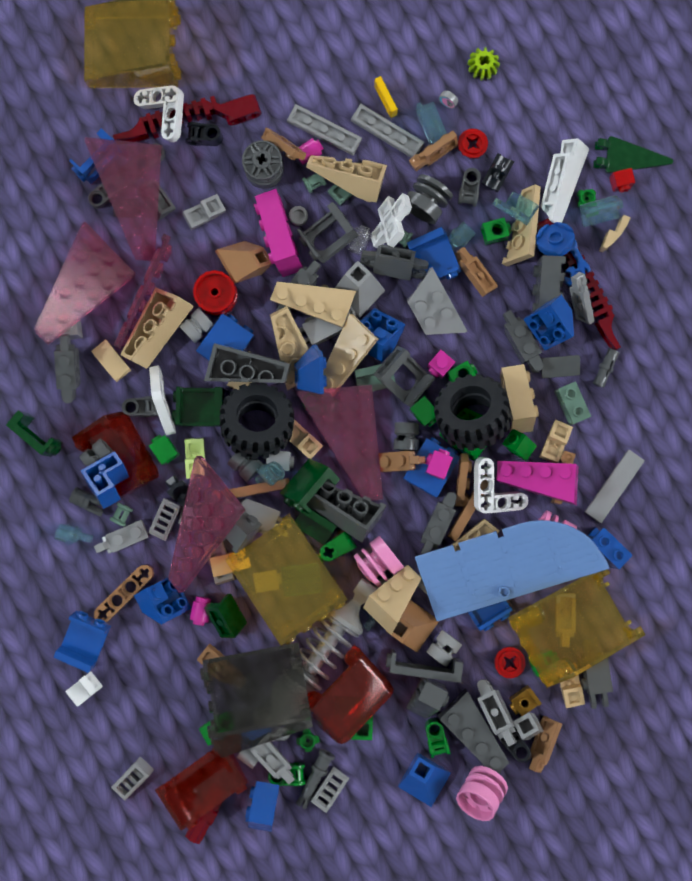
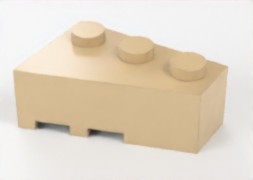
[500,364,539,433]
[363,565,421,635]

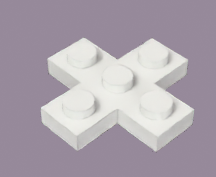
[370,193,412,248]

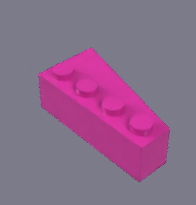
[254,189,303,277]
[496,461,579,506]

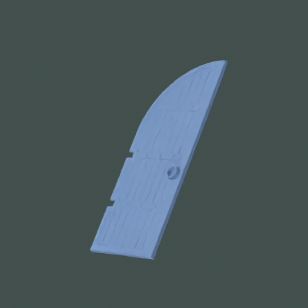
[415,520,609,621]

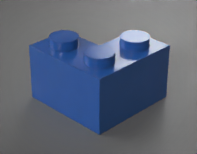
[80,451,129,509]
[245,781,280,832]

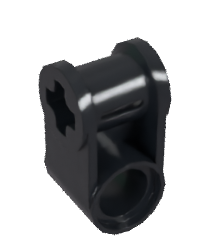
[185,122,223,146]
[497,728,532,763]

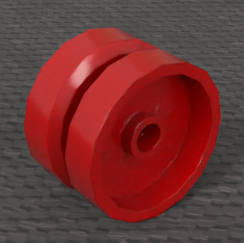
[193,270,238,316]

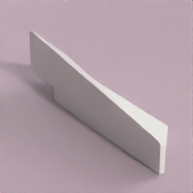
[541,138,589,223]

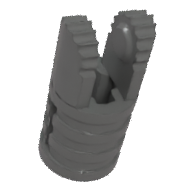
[69,487,103,516]

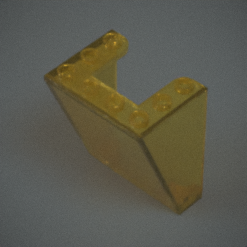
[84,0,181,88]
[226,513,347,646]
[508,569,646,688]

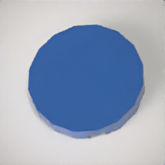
[536,222,575,256]

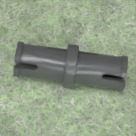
[593,348,620,388]

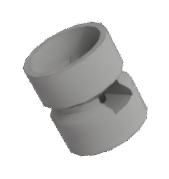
[179,308,214,344]
[426,630,462,667]

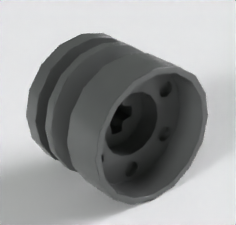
[242,140,284,189]
[407,174,453,224]

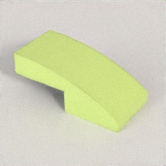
[184,438,206,479]

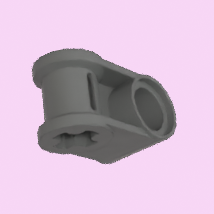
[458,168,481,207]
[122,396,158,417]

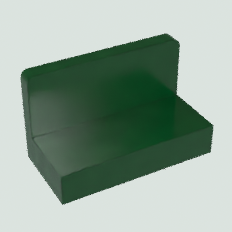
[293,510,337,545]
[204,594,247,638]

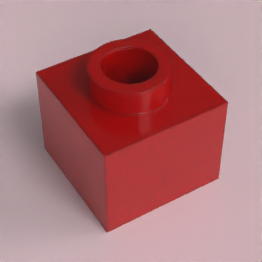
[609,168,635,193]

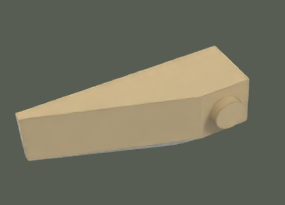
[306,155,387,203]

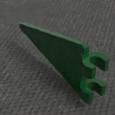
[593,136,674,174]

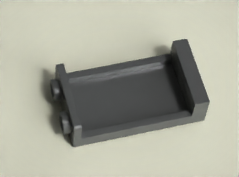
[385,649,463,683]

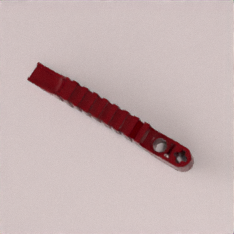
[113,94,262,145]
[536,218,621,350]

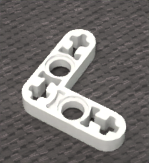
[134,85,184,142]
[149,365,176,436]
[474,456,528,514]

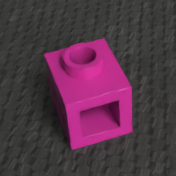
[427,350,455,379]
[425,449,453,480]

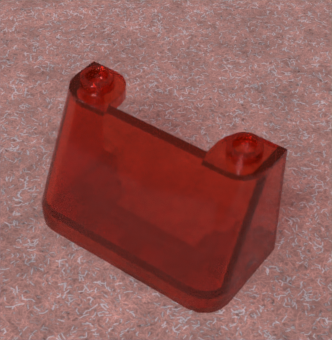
[72,412,159,498]
[299,645,394,744]
[155,740,249,831]

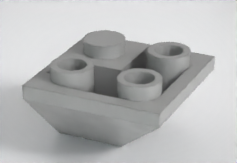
[335,261,385,318]

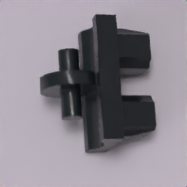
[482,153,515,192]
[165,475,196,507]

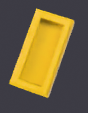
[374,76,398,118]

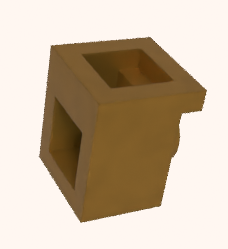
[509,685,542,716]

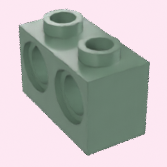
[554,381,591,426]

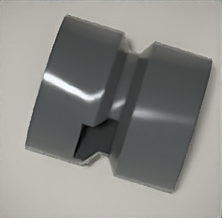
[393,422,419,451]
[79,438,114,467]
[227,452,264,482]

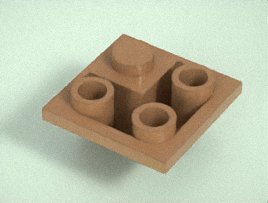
[215,241,272,284]
[386,600,439,652]

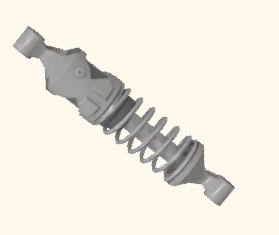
[236,578,378,769]

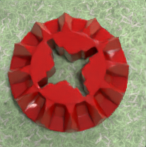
[458,128,488,159]
[494,647,525,678]

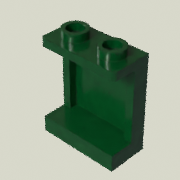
[172,386,225,427]
[6,410,63,457]
[280,458,340,514]

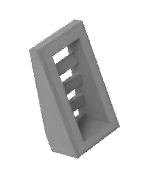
[148,498,182,541]
[111,757,154,801]
[311,766,349,813]

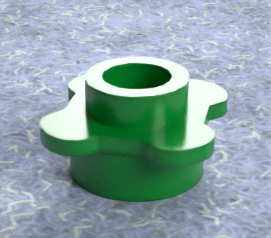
[577,189,597,208]
[296,728,319,752]

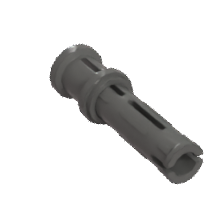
[296,749,335,809]

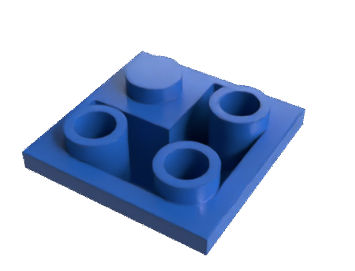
[523,294,574,350]
[360,308,405,362]
[294,345,327,394]
[134,575,192,625]
[398,752,451,807]

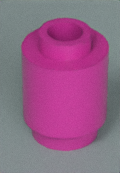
[299,138,324,165]
[190,596,211,626]

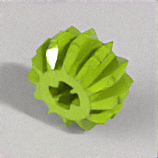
[467,47,500,81]

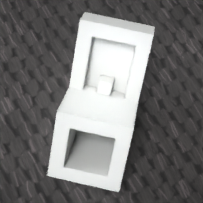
[65,672,103,707]

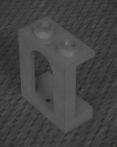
[297,202,359,264]
[373,346,435,407]

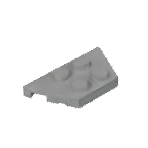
[407,267,467,335]

